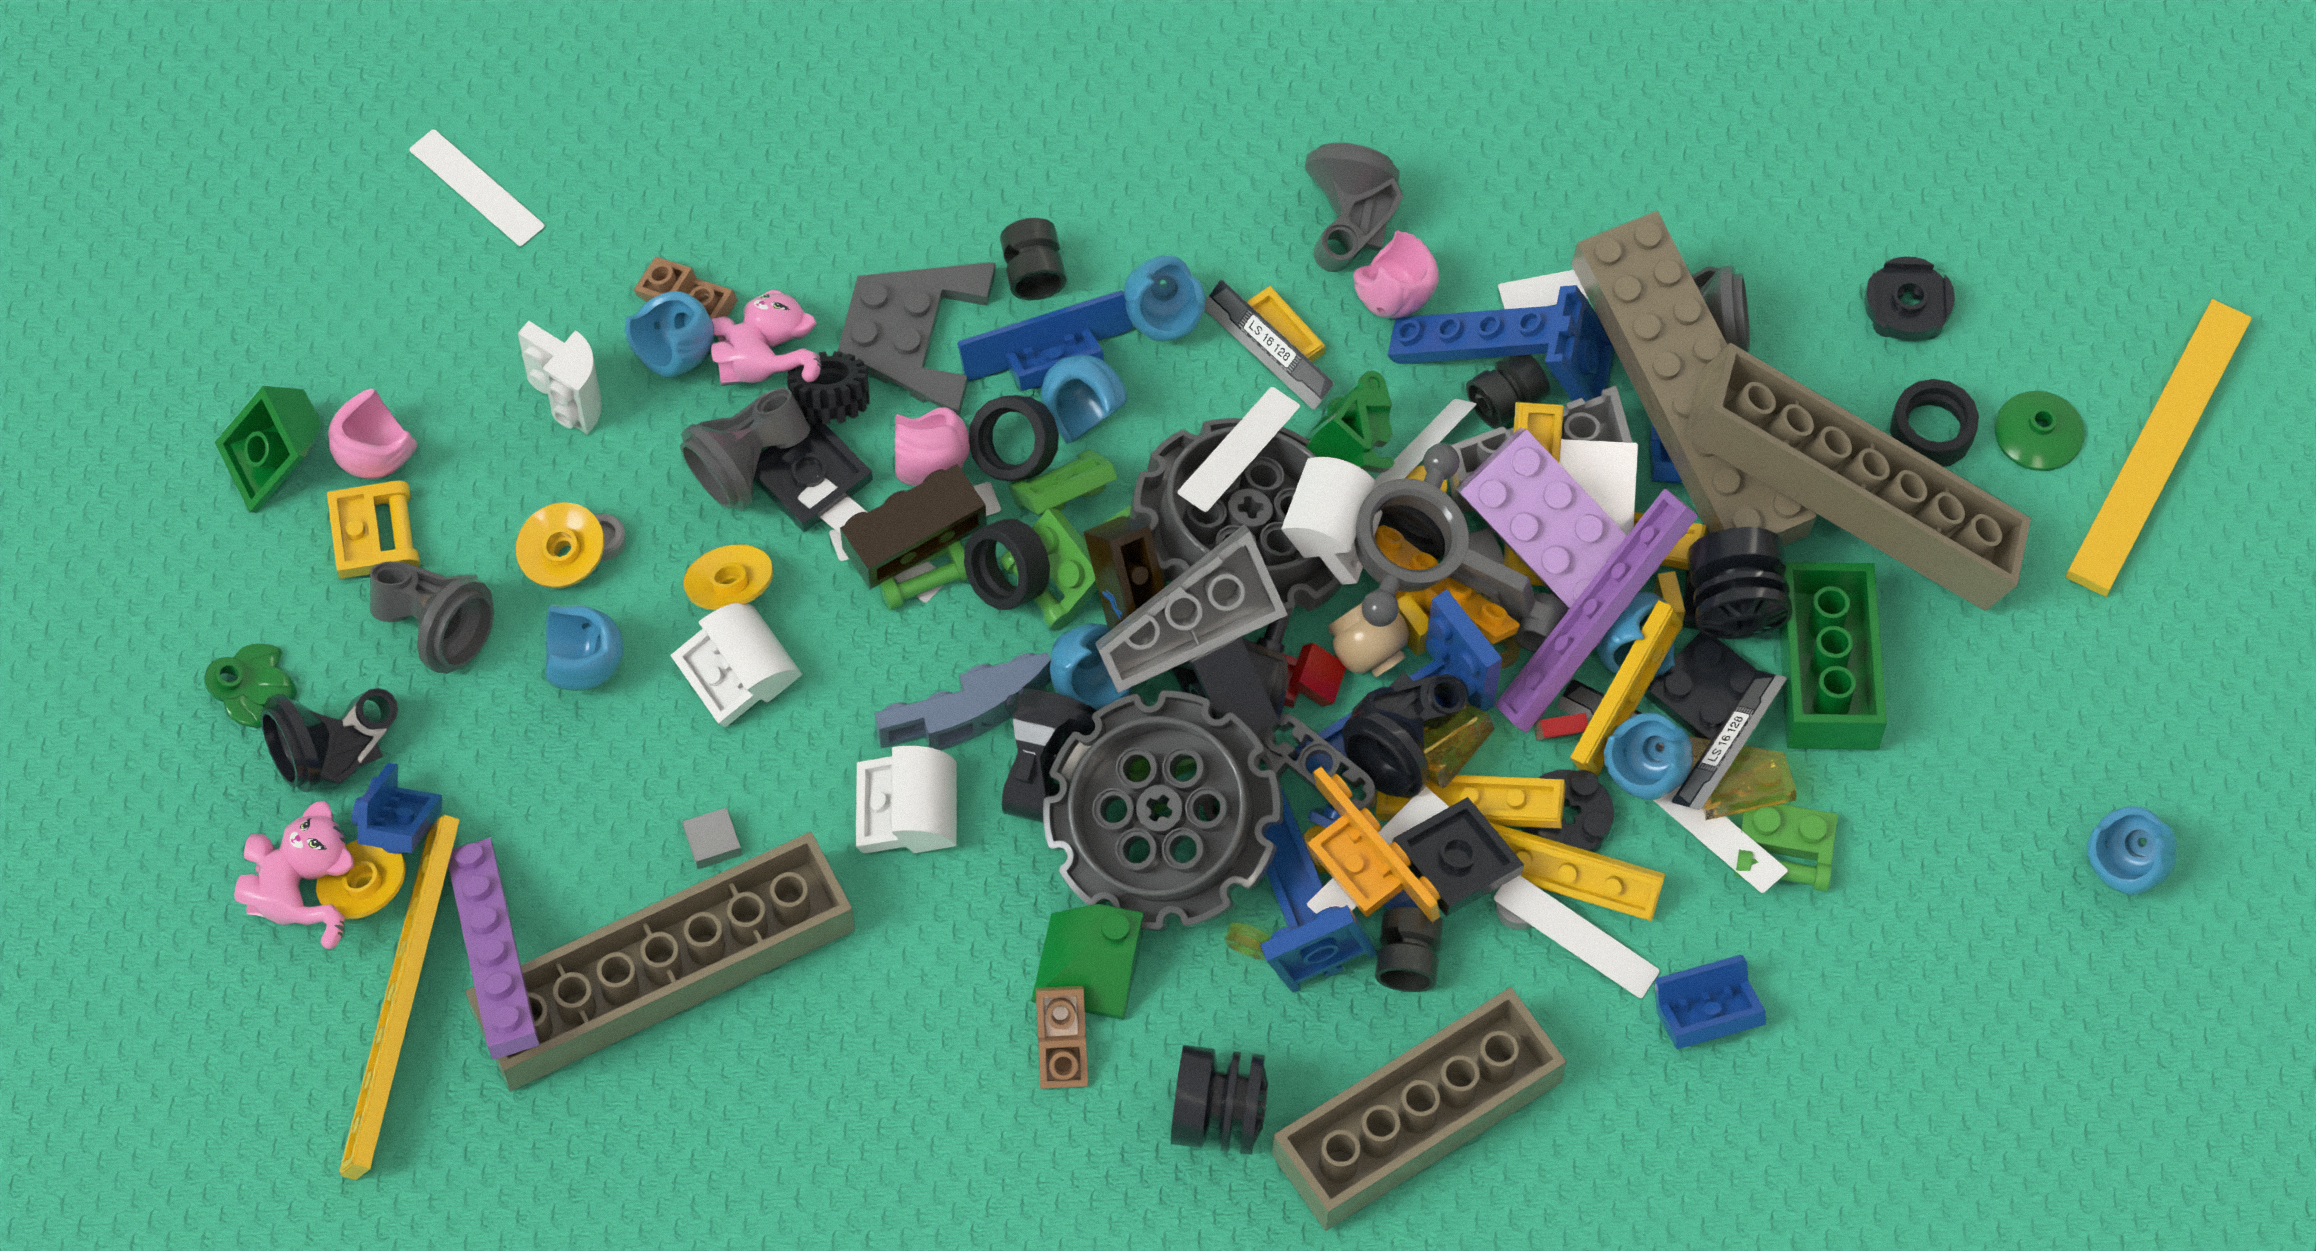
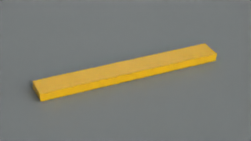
[2065,299,2252,597]
[339,814,460,1181]

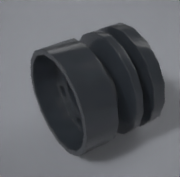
[1687,527,1793,639]
[1171,1045,1269,1155]

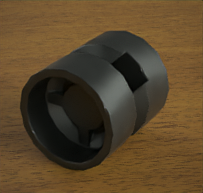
[1000,218,1067,300]
[1466,355,1551,429]
[1375,907,1443,992]

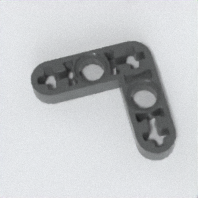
[1202,714,1377,821]

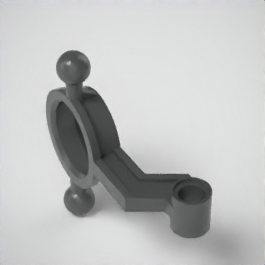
[1354,443,1568,653]

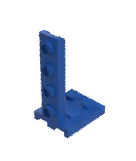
[1388,285,1615,402]
[1292,590,1502,793]
[1260,785,1378,993]

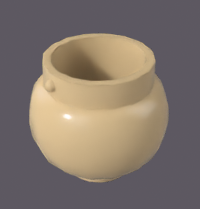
[1327,602,1410,678]

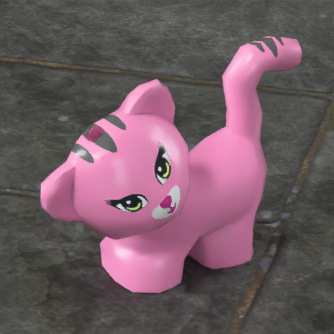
[711,289,821,386]
[234,801,354,950]

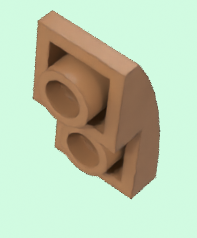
[634,256,738,319]
[1036,986,1088,1089]

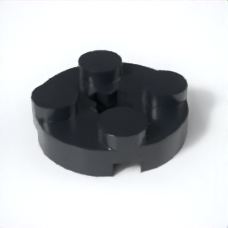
[1864,257,1955,341]
[1521,769,1614,853]

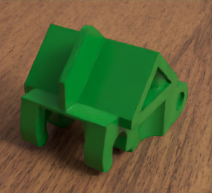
[1305,371,1394,473]

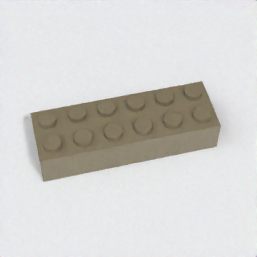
[1272,987,1567,1231]

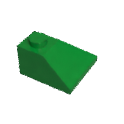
[215,386,322,513]
[1032,904,1143,1020]

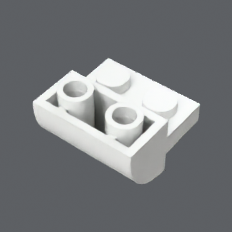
[518,321,602,434]
[1281,457,1383,585]
[670,603,803,728]
[856,746,957,854]

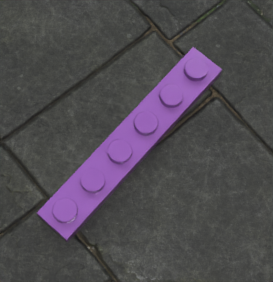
[1494,488,1698,733]
[448,838,540,1060]

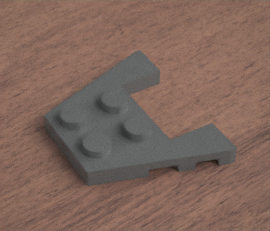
[838,262,996,417]

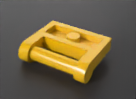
[327,481,420,579]

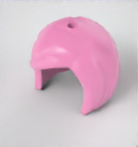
[1353,230,1439,319]
[328,389,417,479]
[894,407,970,486]

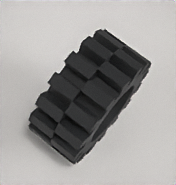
[787,351,870,424]

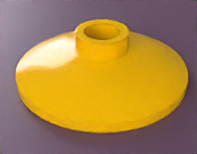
[516,502,605,589]
[683,544,773,610]
[316,840,406,919]

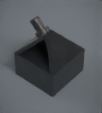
[1172,618,1289,733]

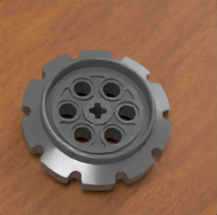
[1130,418,1342,620]
[1043,690,1283,931]

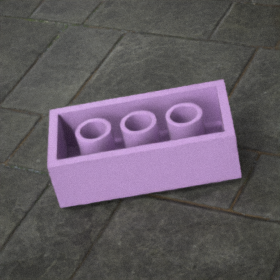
[1455,427,1627,610]

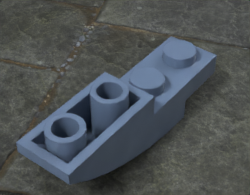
[874,652,1051,750]

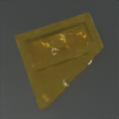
[1424,703,1495,788]
[1689,736,1796,820]

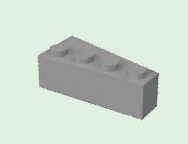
[1448,385,1633,512]
[1095,524,1288,693]

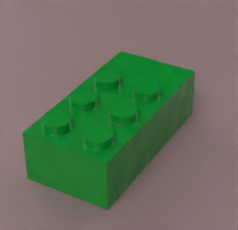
[1779,562,1887,750]

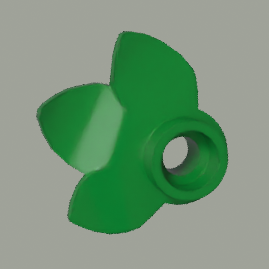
[204,644,297,728]

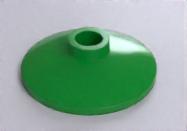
[1995,391,2084,471]

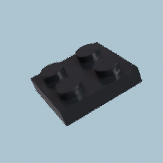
[753,418,873,532]
[1644,631,1758,746]
[1392,797,1524,917]

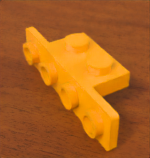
[1374,525,1520,644]
[1307,766,1440,923]

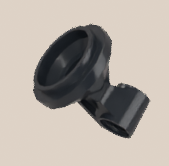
[1342,672,1468,799]
[261,688,398,792]
[1002,689,1098,823]

